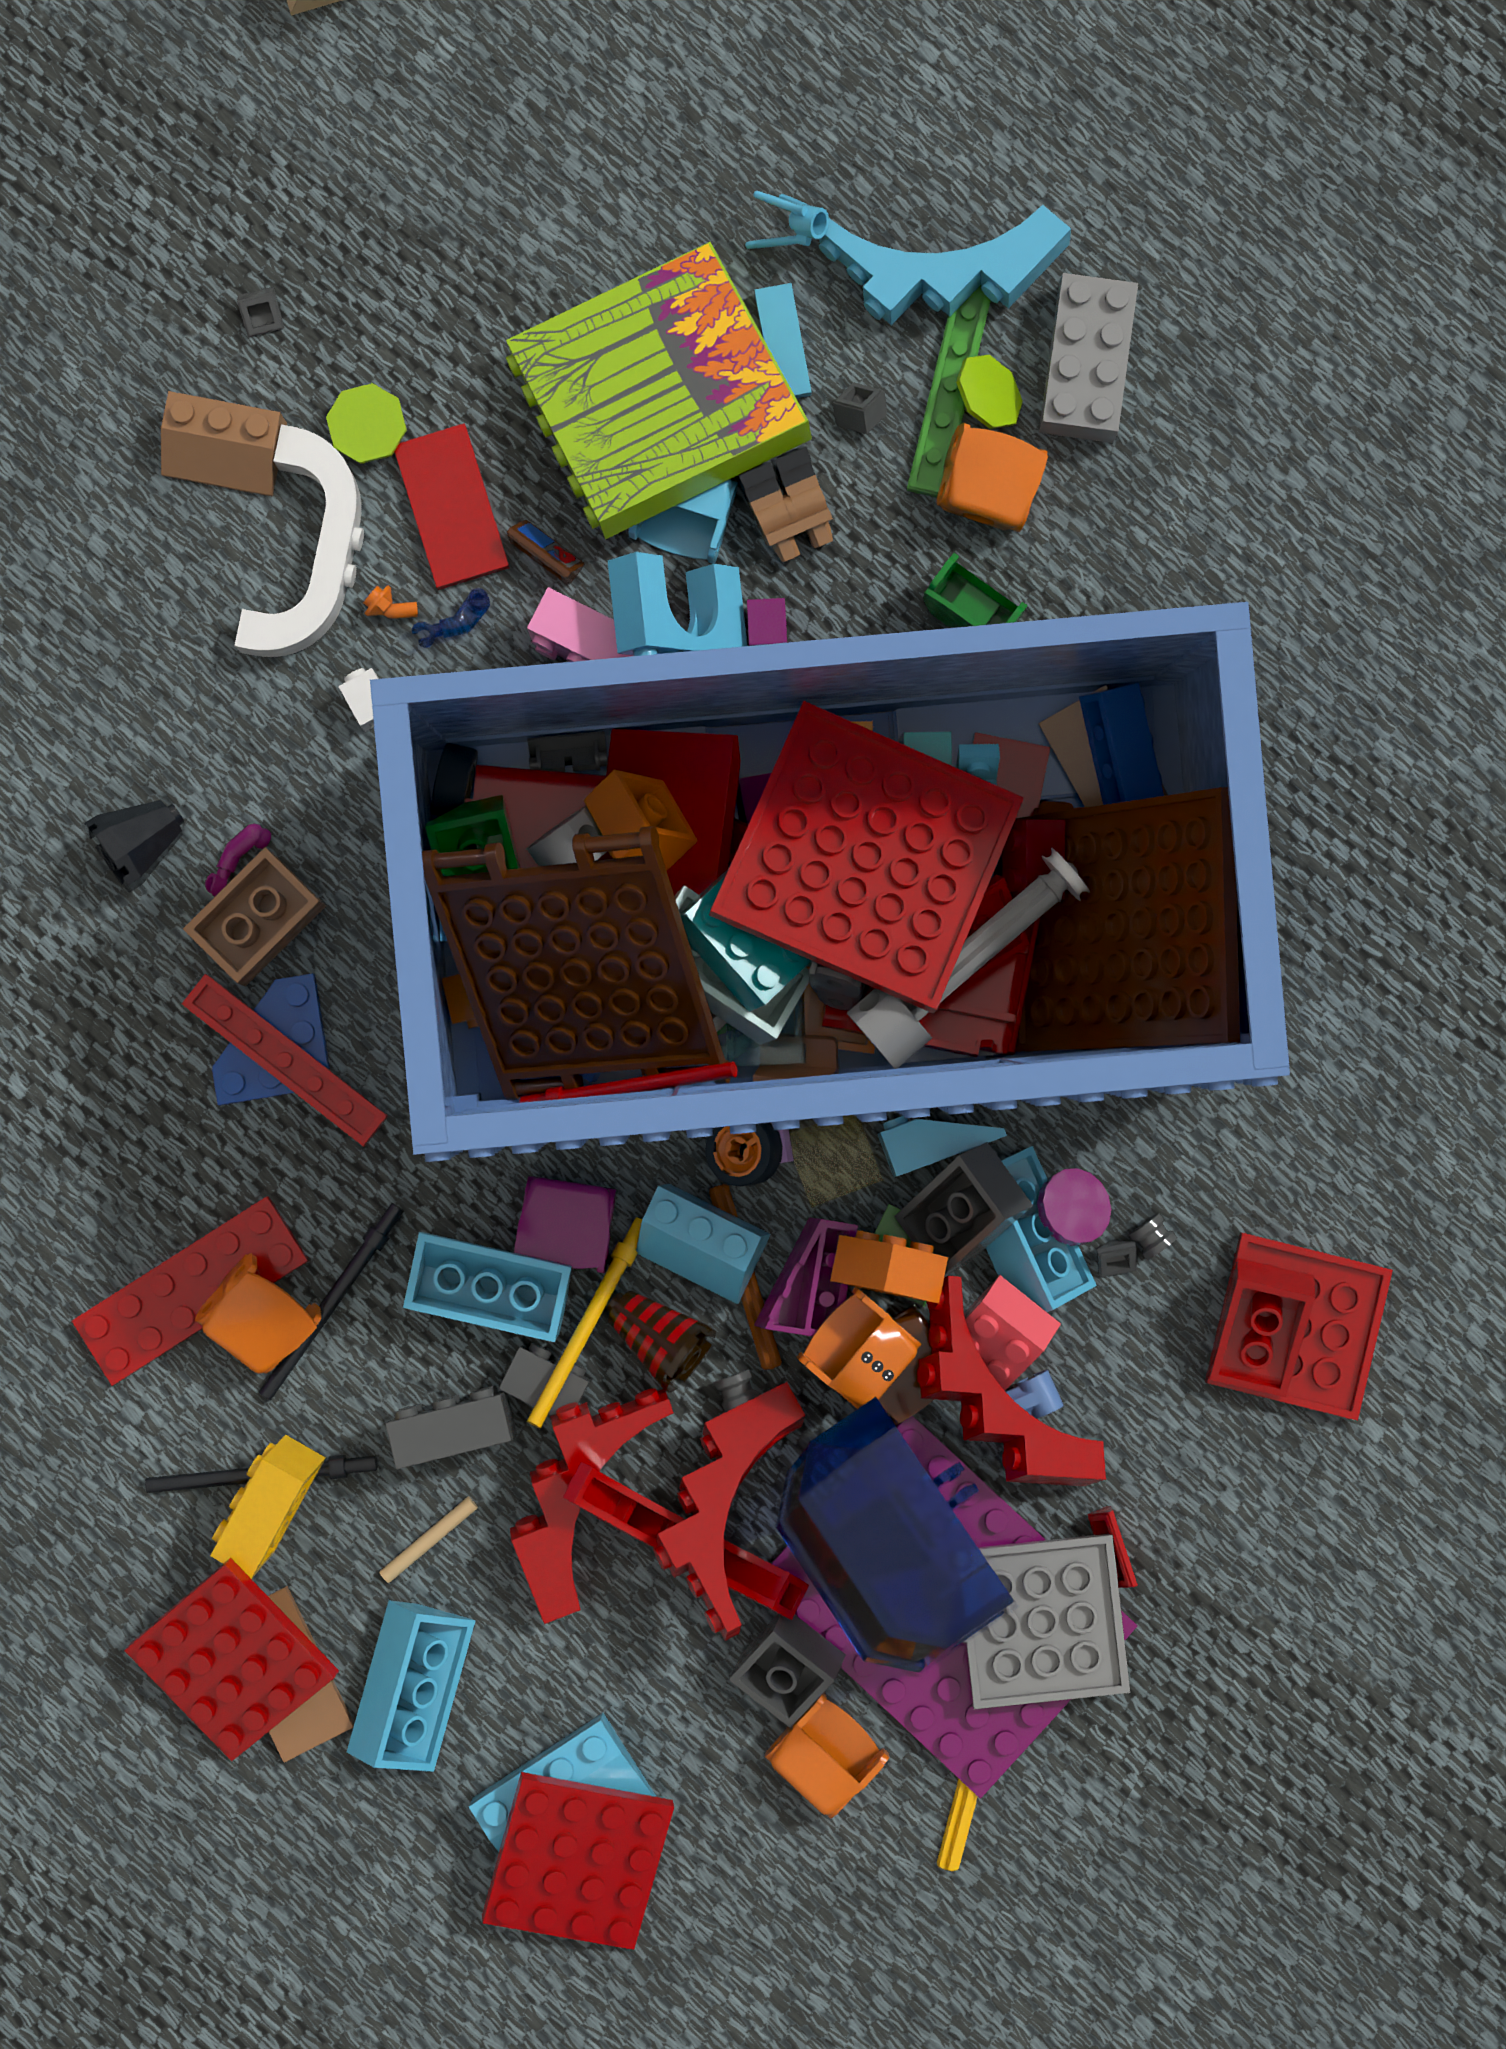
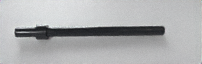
[258,1203,404,1400]
[145,1455,378,1493]

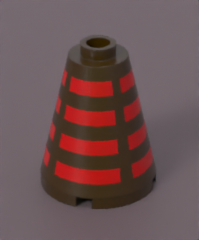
[607,1291,716,1393]

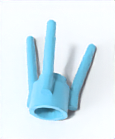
[745,191,829,249]

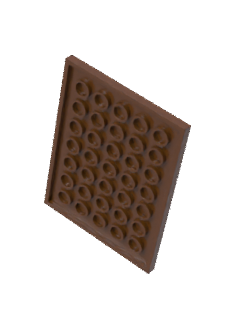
[1015,787,1240,1052]

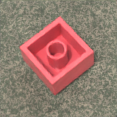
[964,1275,1061,1390]

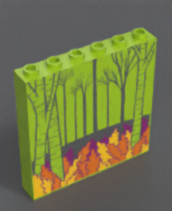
[505,242,812,539]

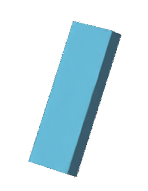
[754,283,812,398]

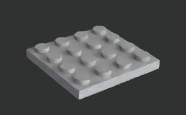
[956,1534,1130,1709]

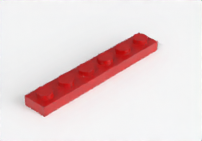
[182,974,389,1146]

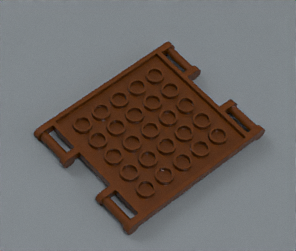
[422,826,731,1100]

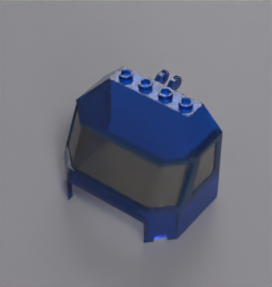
[776,1397,1020,1673]

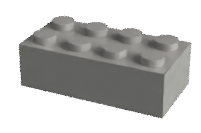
[1039,273,1138,443]

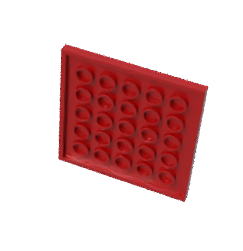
[709,701,1024,1014]

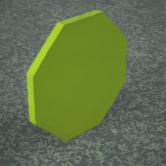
[956,355,1023,429]
[326,383,407,464]

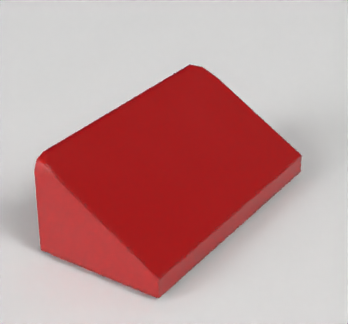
[1088,1506,1138,1588]

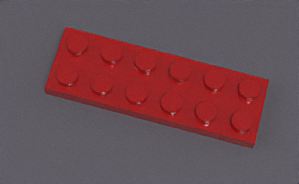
[72,1196,309,1386]

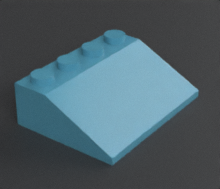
[469,1713,657,1852]

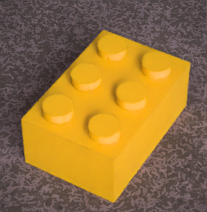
[210,1435,326,1579]

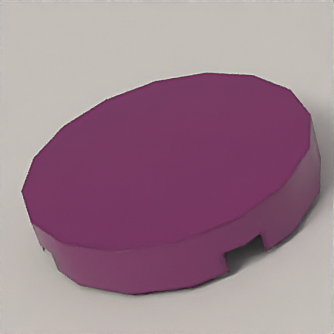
[1037,1168,1111,1246]

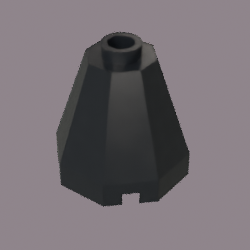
[84,800,185,893]

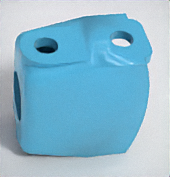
[628,479,738,564]

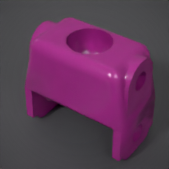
[514,1176,617,1273]

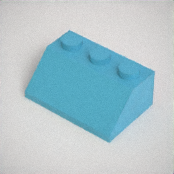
[636,1184,771,1304]

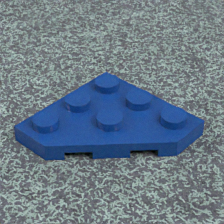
[212,973,330,1106]

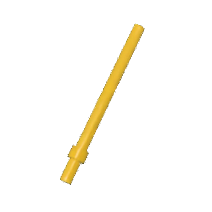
[527,1217,643,1428]

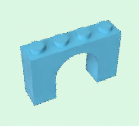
[608,552,748,656]

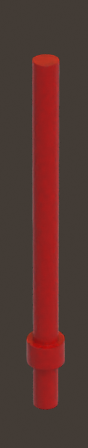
[519,1061,738,1103]

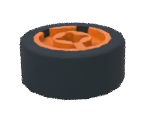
[705,1122,783,1187]

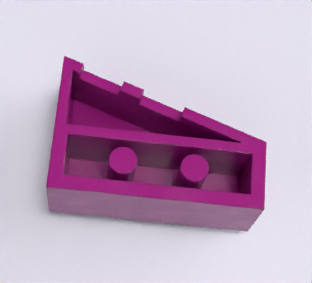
[754,1217,858,1337]

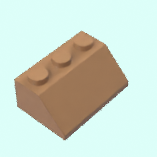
[161,391,287,497]

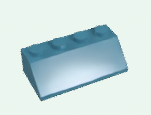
[986,1146,1097,1312]
[403,1232,572,1342]
[347,1600,475,1772]

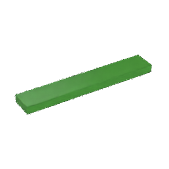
[907,285,991,498]

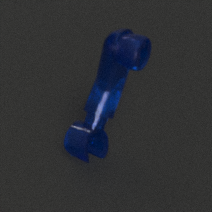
[412,588,490,648]

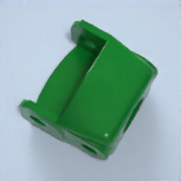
[923,553,1028,628]

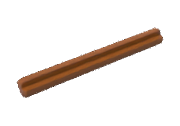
[709,1184,782,1370]

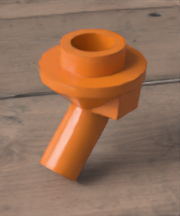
[363,585,418,619]

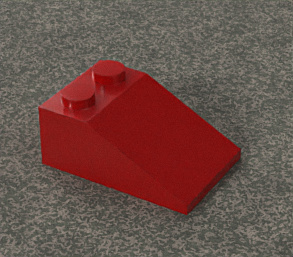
[1209,1258,1315,1398]

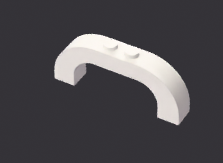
[234,425,364,657]

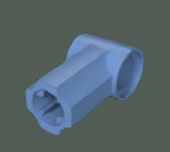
[1005,1370,1064,1418]

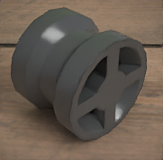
[1128,1213,1178,1260]
[713,1369,759,1412]

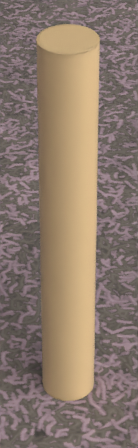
[379,1496,478,1583]

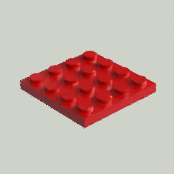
[1205,1233,1393,1421]
[124,1558,339,1761]
[482,1772,674,1950]

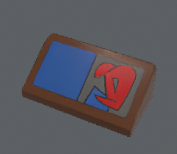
[507,520,585,585]

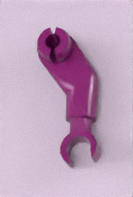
[205,823,271,897]

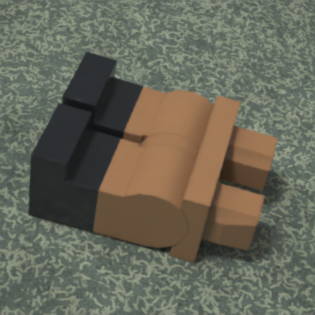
[735,446,833,562]

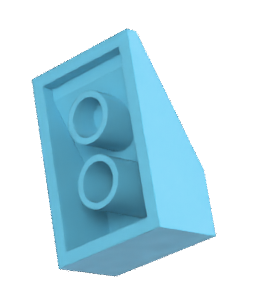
[877,1116,1007,1177]

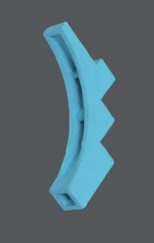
[819,205,1071,326]

